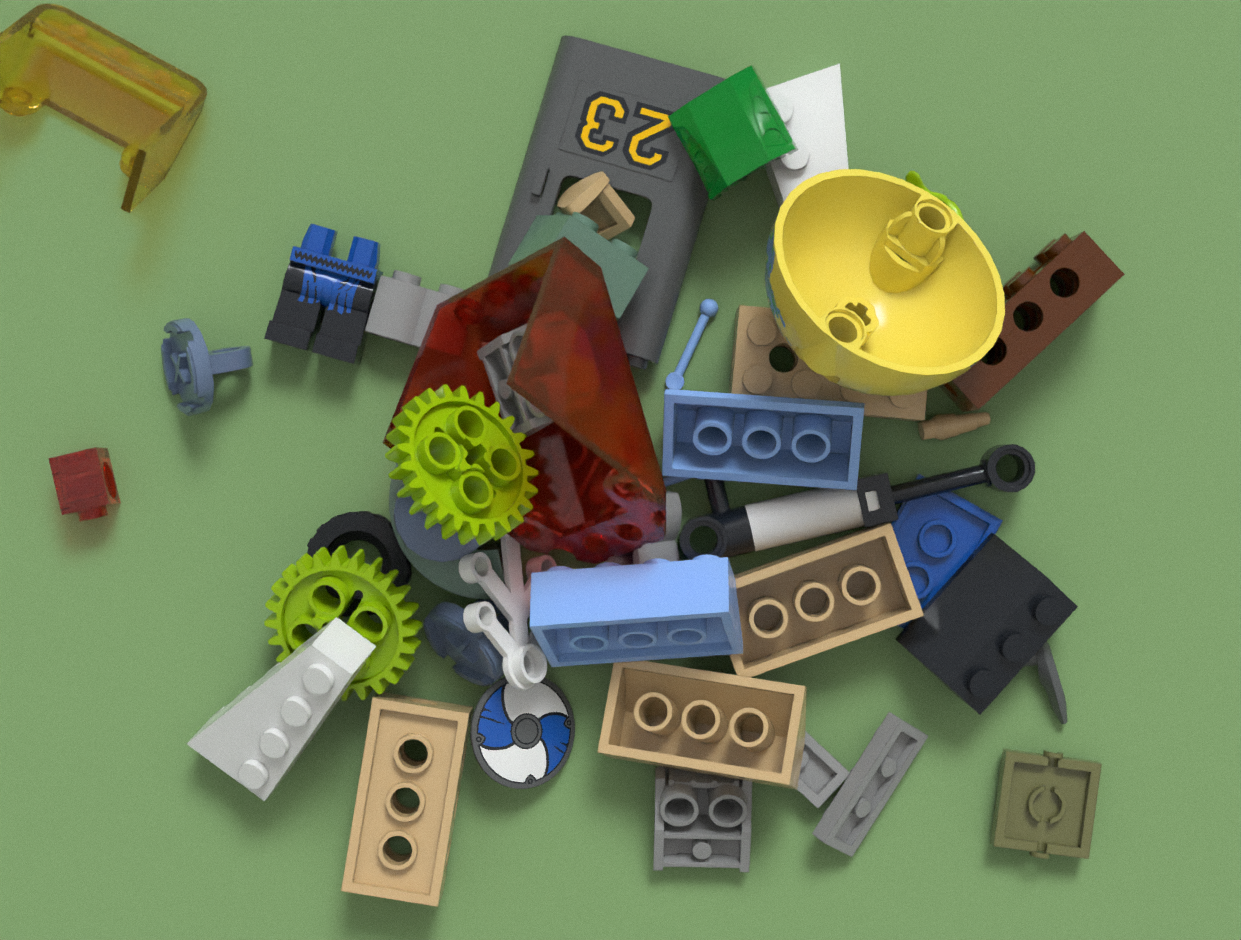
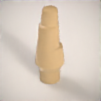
[918,412,991,440]

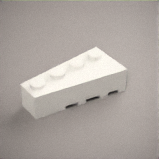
[766,64,849,209]
[187,617,376,801]

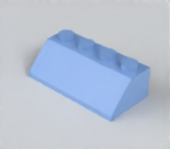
[662,389,865,490]
[529,554,743,667]

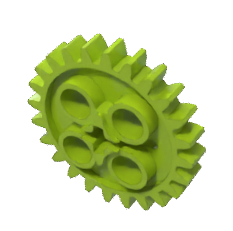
[385,384,538,545]
[264,545,423,701]

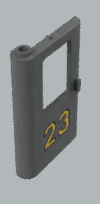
[478,35,725,370]

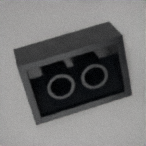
[895,532,1078,715]

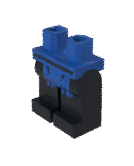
[264,224,383,365]

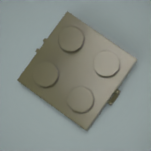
[990,749,1102,859]

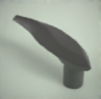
[1024,642,1068,724]

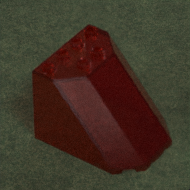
[383,236,666,564]

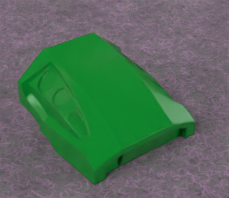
[668,65,798,201]

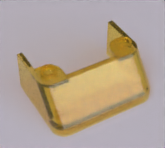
[0,4,207,213]

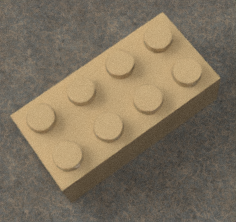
[730,522,924,677]

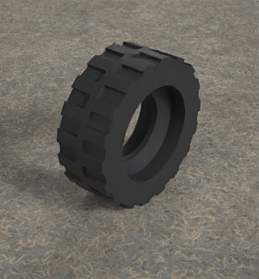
[307,511,413,617]

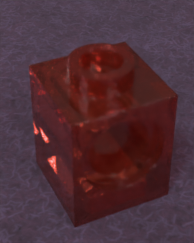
[48,447,121,522]

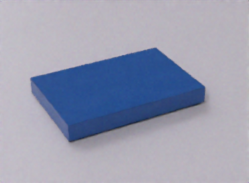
[890,474,1003,629]

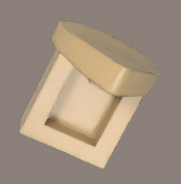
[557,171,635,240]

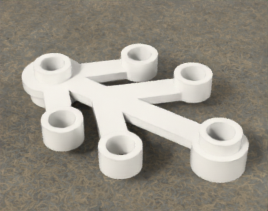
[459,511,557,690]

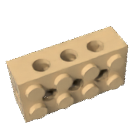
[729,305,928,422]
[341,692,473,907]

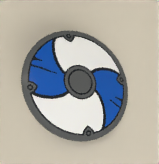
[470,677,575,789]

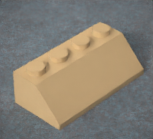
[597,661,807,790]

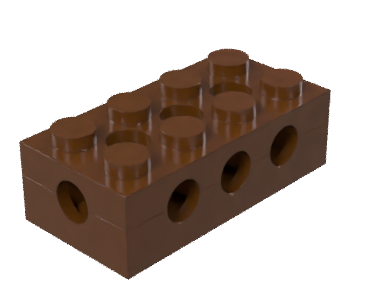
[939,231,1125,412]

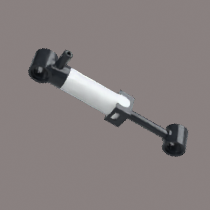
[679,444,1035,560]

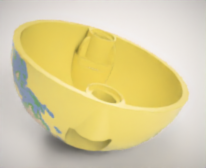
[765,169,1005,396]

